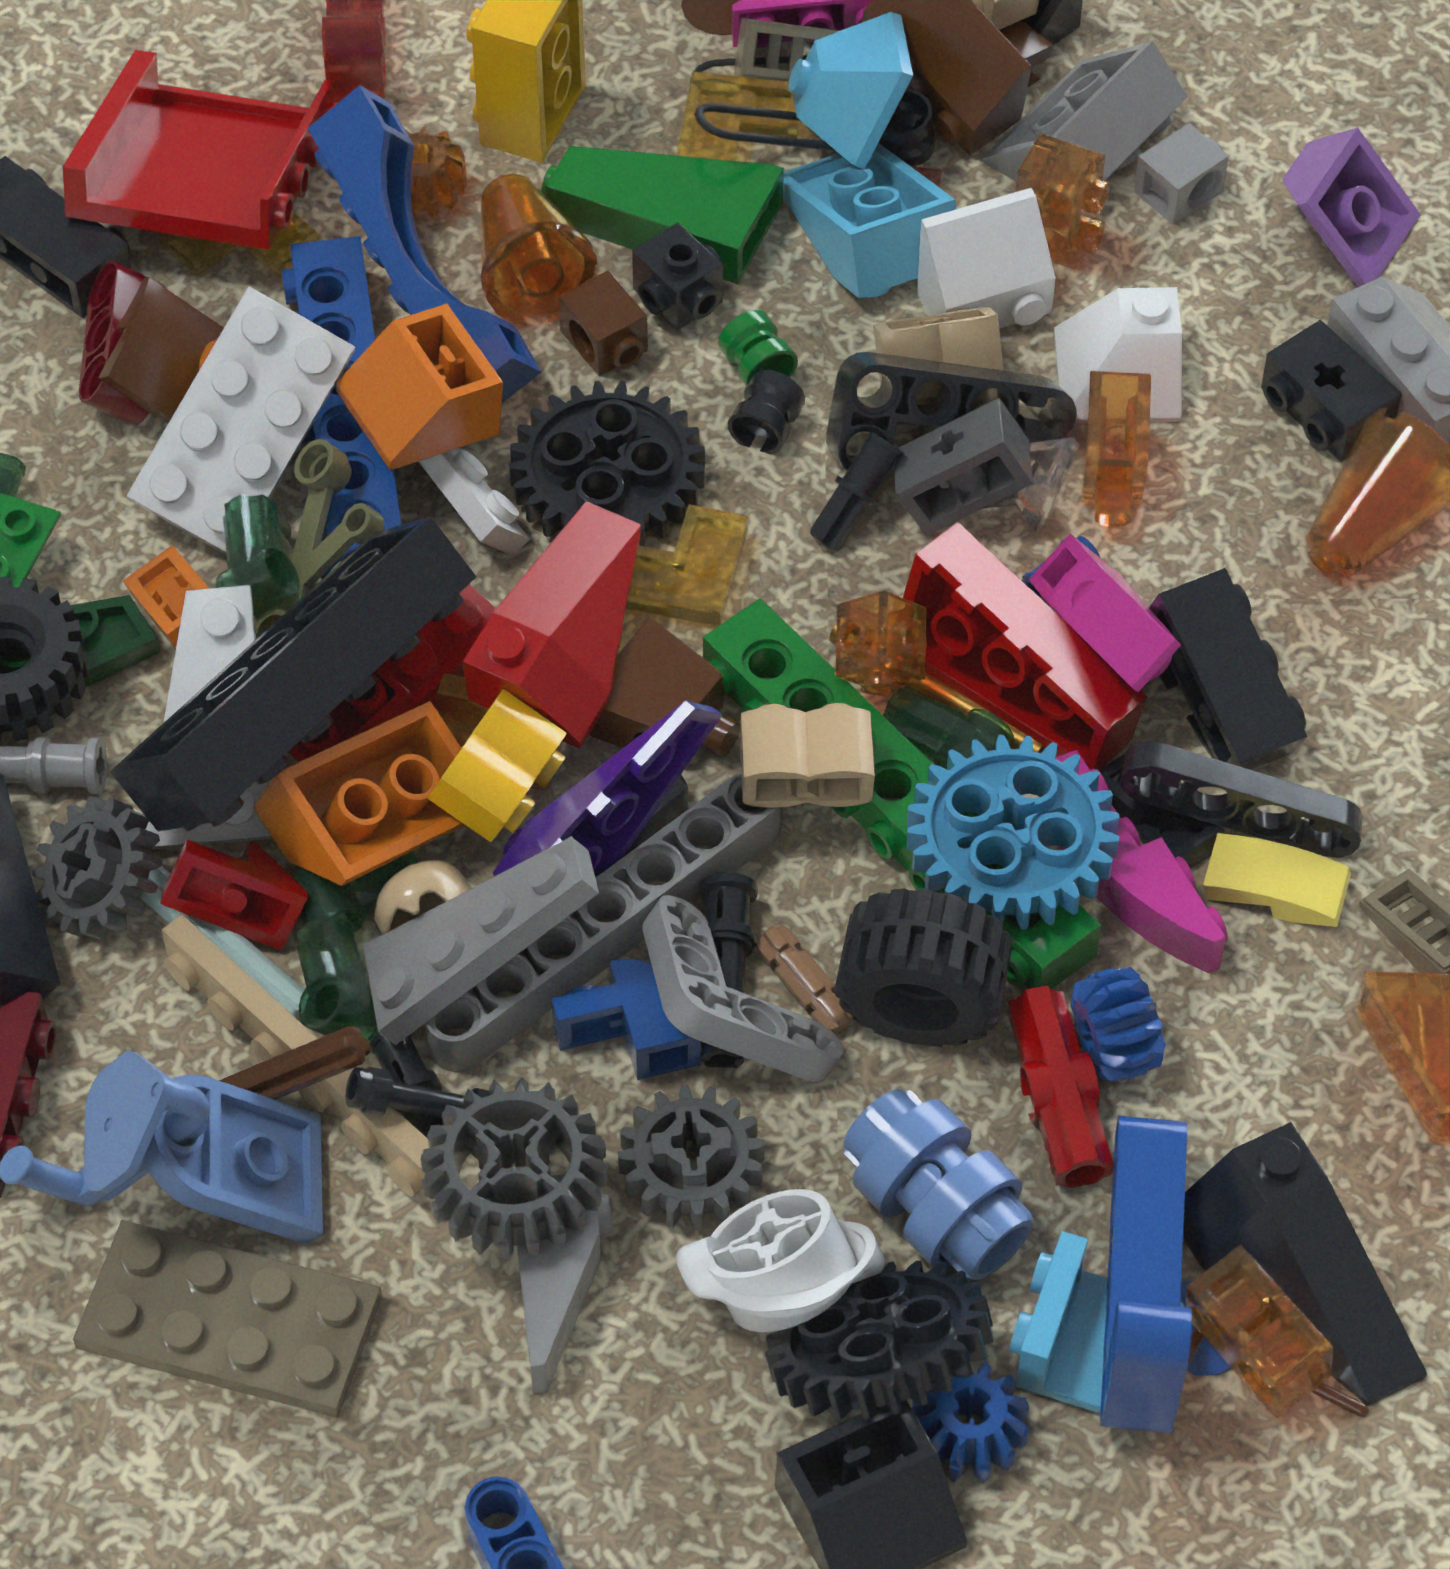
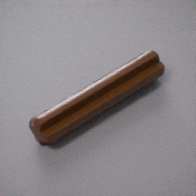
[219,1026,370,1100]

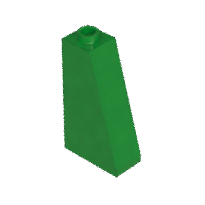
[541,146,784,285]

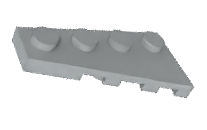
[363,836,599,1045]

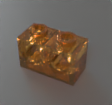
[1016,132,1110,270]
[1186,1245,1334,1418]

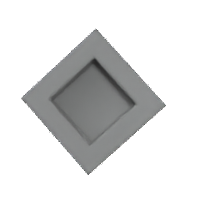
[1134,123,1229,225]

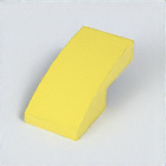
[1203,833,1351,927]

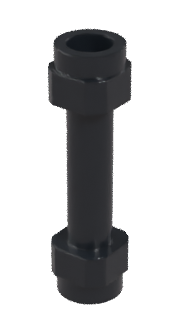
[345,1066,489,1118]

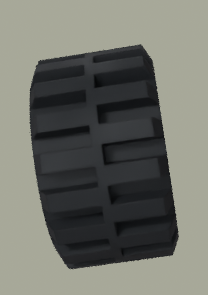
[834,888,1012,1047]

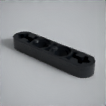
[1121,741,1363,858]

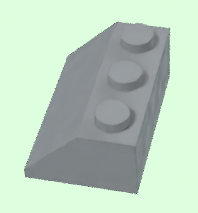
[981,41,1188,205]
[1327,277,1450,463]

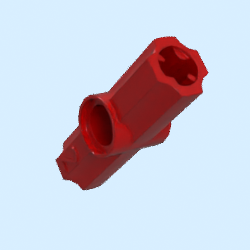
[1007,986,1114,1188]

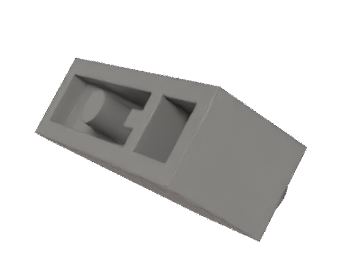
[517,1174,612,1394]

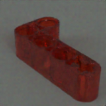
[322,0,386,104]

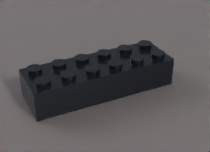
[110,516,477,832]

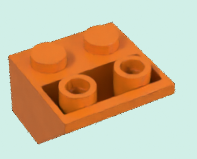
[336,304,503,471]

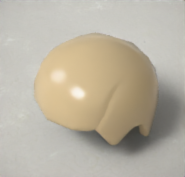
[374,860,472,934]

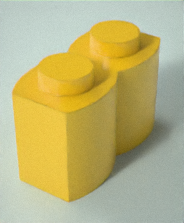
[427,689,566,842]

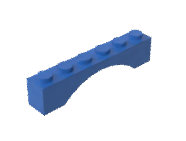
[308,85,542,403]

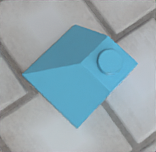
[788,12,913,169]

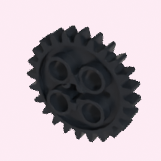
[509,381,705,549]
[765,1261,994,1420]

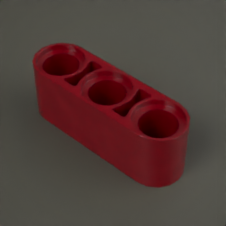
[79,261,167,426]

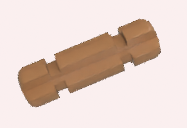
[756,925,853,1034]

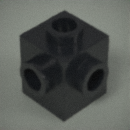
[632,222,724,331]

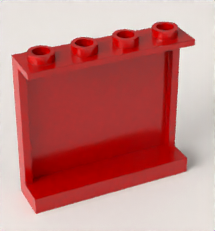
[62,50,336,250]

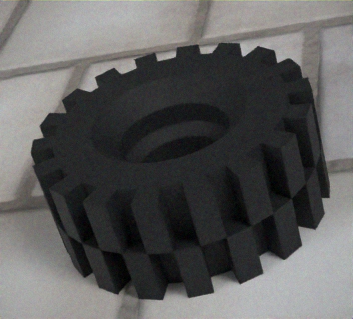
[0,576,89,742]

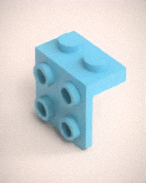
[1009,1231,1185,1413]

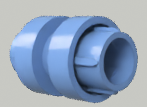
[844,1089,1033,1280]

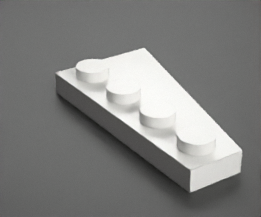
[145,585,272,850]

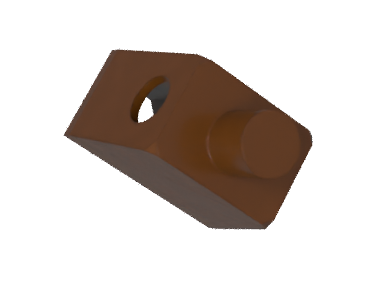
[589,617,740,757]

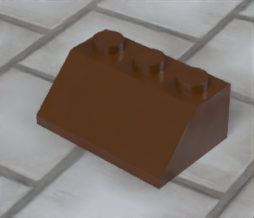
[862,0,1032,155]

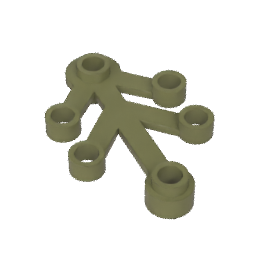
[235,439,384,639]

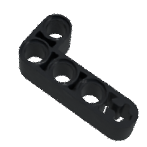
[826,352,1077,470]

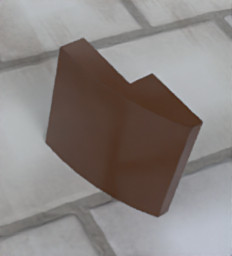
[98,277,224,424]

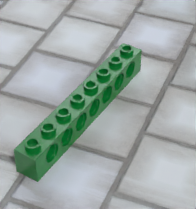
[703,598,1101,989]

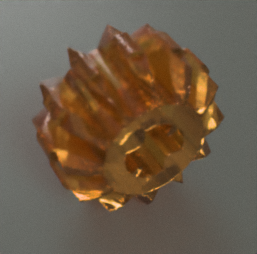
[405,124,468,221]

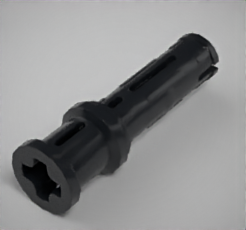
[699,872,758,1068]

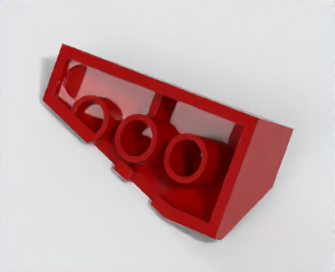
[463,501,642,749]

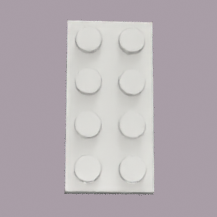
[126,286,355,559]

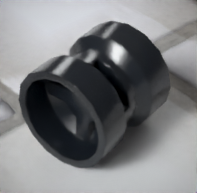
[878,89,936,167]
[728,370,805,455]

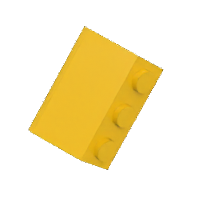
[466,0,586,163]

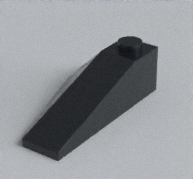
[1183,1122,1428,1406]

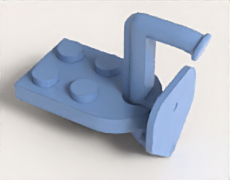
[0,1051,323,1243]

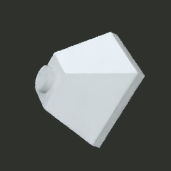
[1054,287,1182,424]

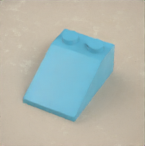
[783,143,956,298]

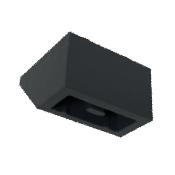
[775,1400,967,1569]

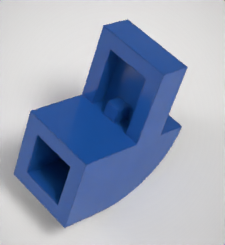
[551,959,701,1080]

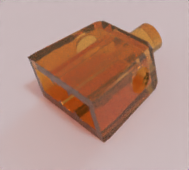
[1081,371,1151,527]

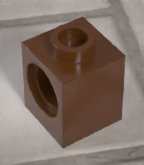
[558,270,648,376]

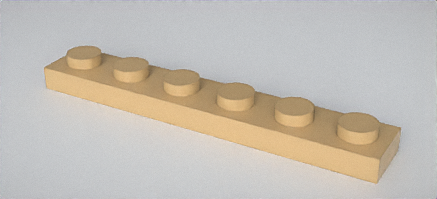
[162,914,433,1203]

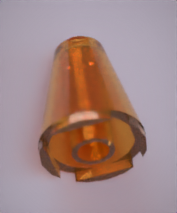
[481,174,598,325]
[1306,408,1450,577]

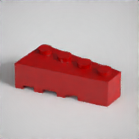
[888,522,1147,770]

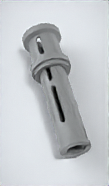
[0,737,107,794]

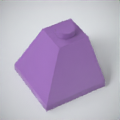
[1282,128,1421,287]

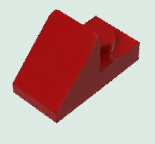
[160,839,308,951]

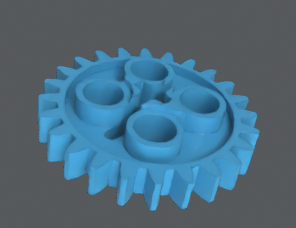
[906,735,1120,930]

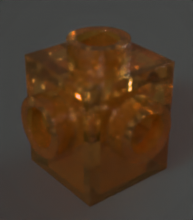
[835,590,927,696]

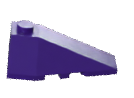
[493,700,723,878]

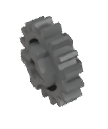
[32,796,162,940]
[618,1085,765,1229]

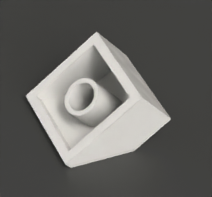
[917,188,1056,328]

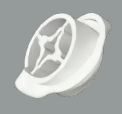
[676,1189,885,1332]

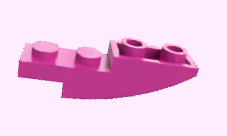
[1056,749,1228,973]

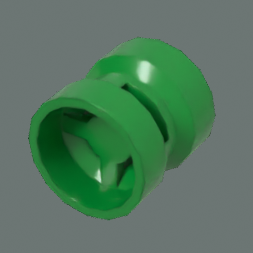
[718,310,798,386]

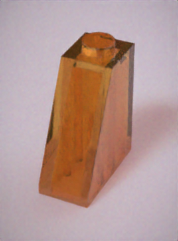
[1356,971,1450,1144]

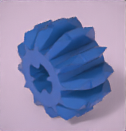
[1070,967,1166,1082]
[912,1360,1029,1483]

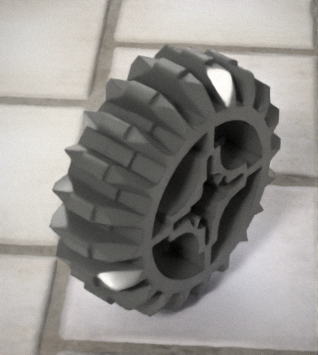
[421,1077,608,1261]

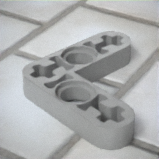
[642,895,844,1082]

